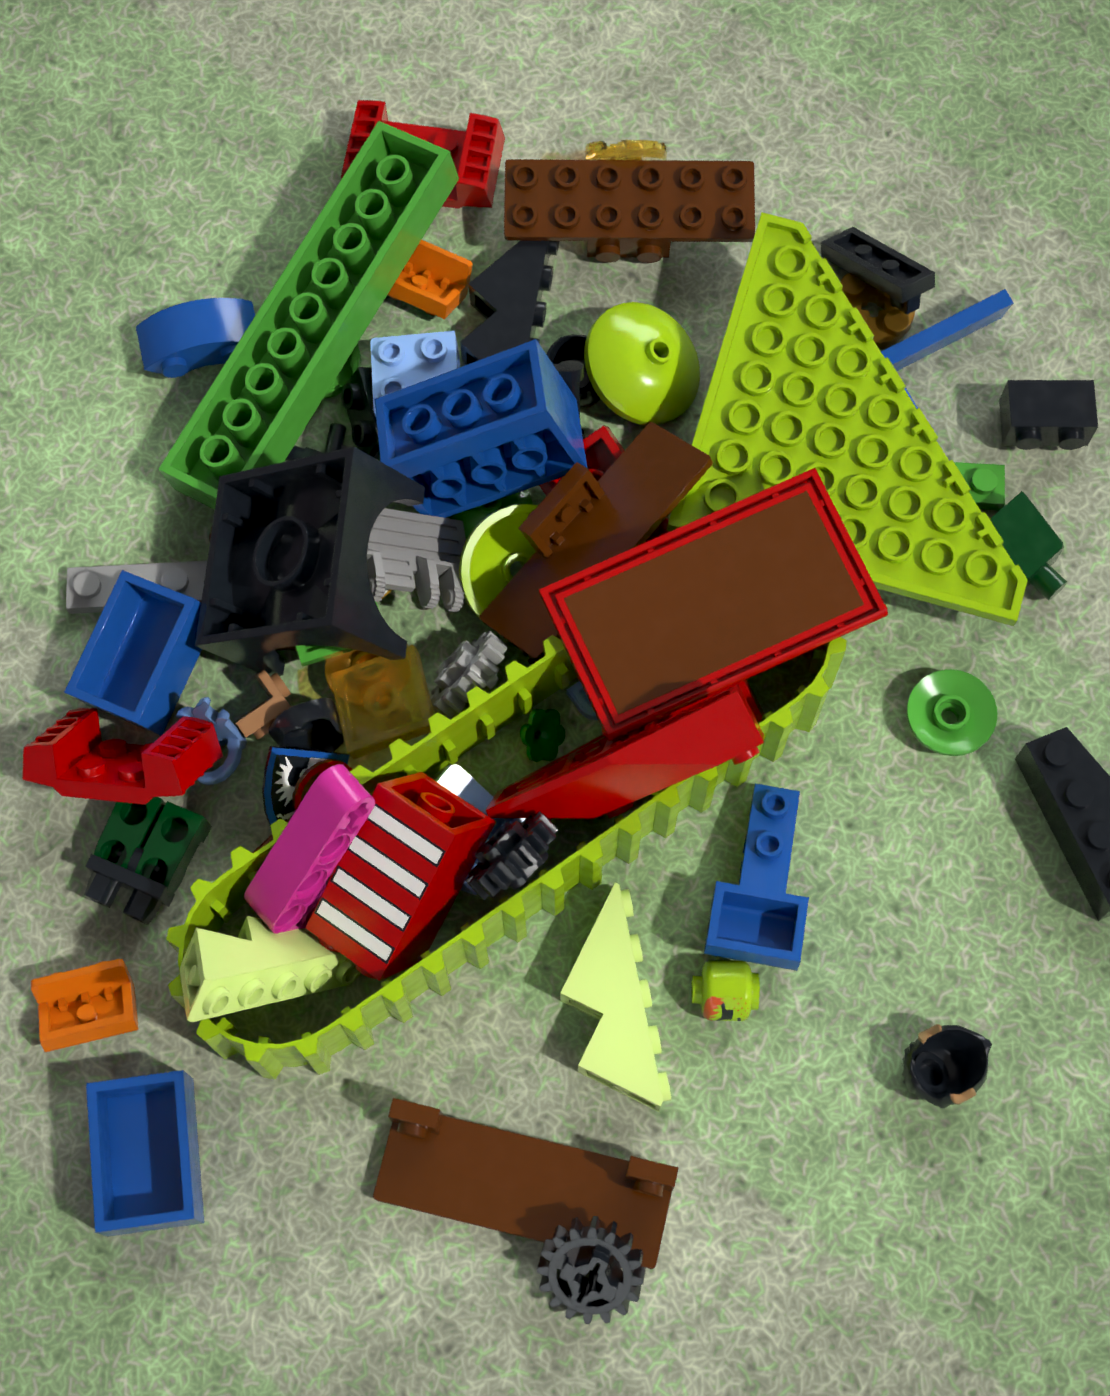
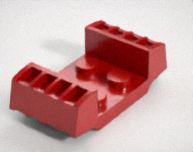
[340,100,505,209]
[22,708,223,805]

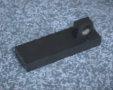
[821,227,935,315]

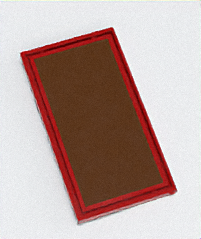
[539,468,888,741]

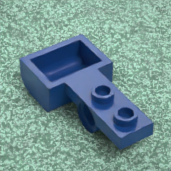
[704,783,809,971]

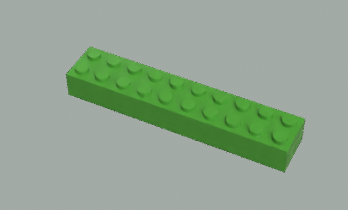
[158,121,459,510]

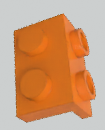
[388,240,473,319]
[31,959,139,1052]

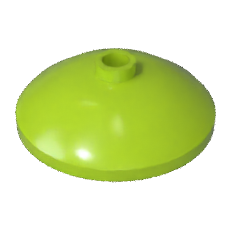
[584,302,700,425]
[459,504,538,619]

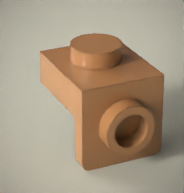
[233,670,291,740]

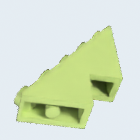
[560,882,671,1112]
[180,916,360,1022]

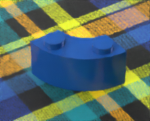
[136,298,255,378]

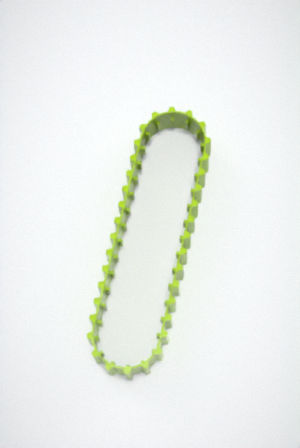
[166,635,847,1079]

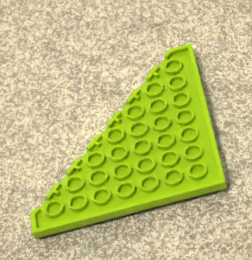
[667,212,1028,626]

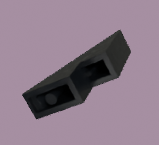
[460,241,560,365]

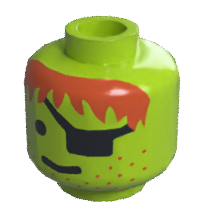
[691,960,760,1021]

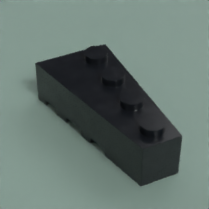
[1015,727,1110,921]

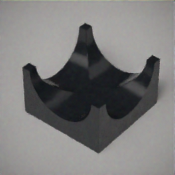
[195,447,425,676]

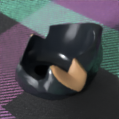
[902,1024,992,1108]

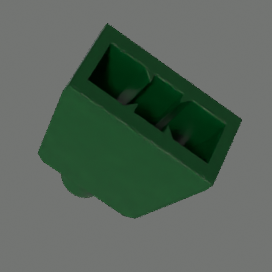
[990,491,1067,601]

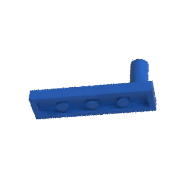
[881,289,1014,409]

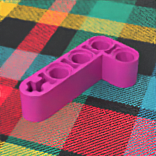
[244,764,375,934]

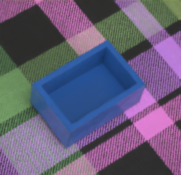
[64,570,202,736]
[86,1070,205,1237]

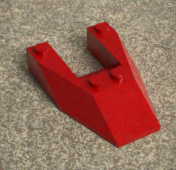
[485,679,764,818]

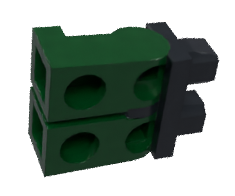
[84,797,212,925]

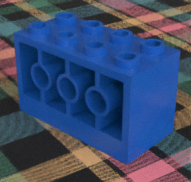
[375,339,588,518]

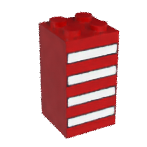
[305,772,496,981]

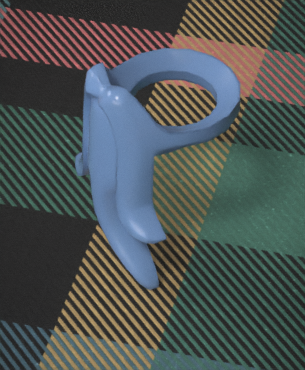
[176,697,247,785]

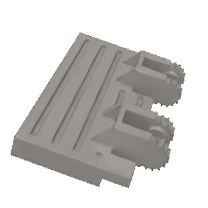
[367,508,466,612]

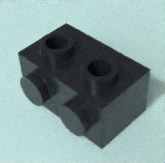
[999,380,1098,450]

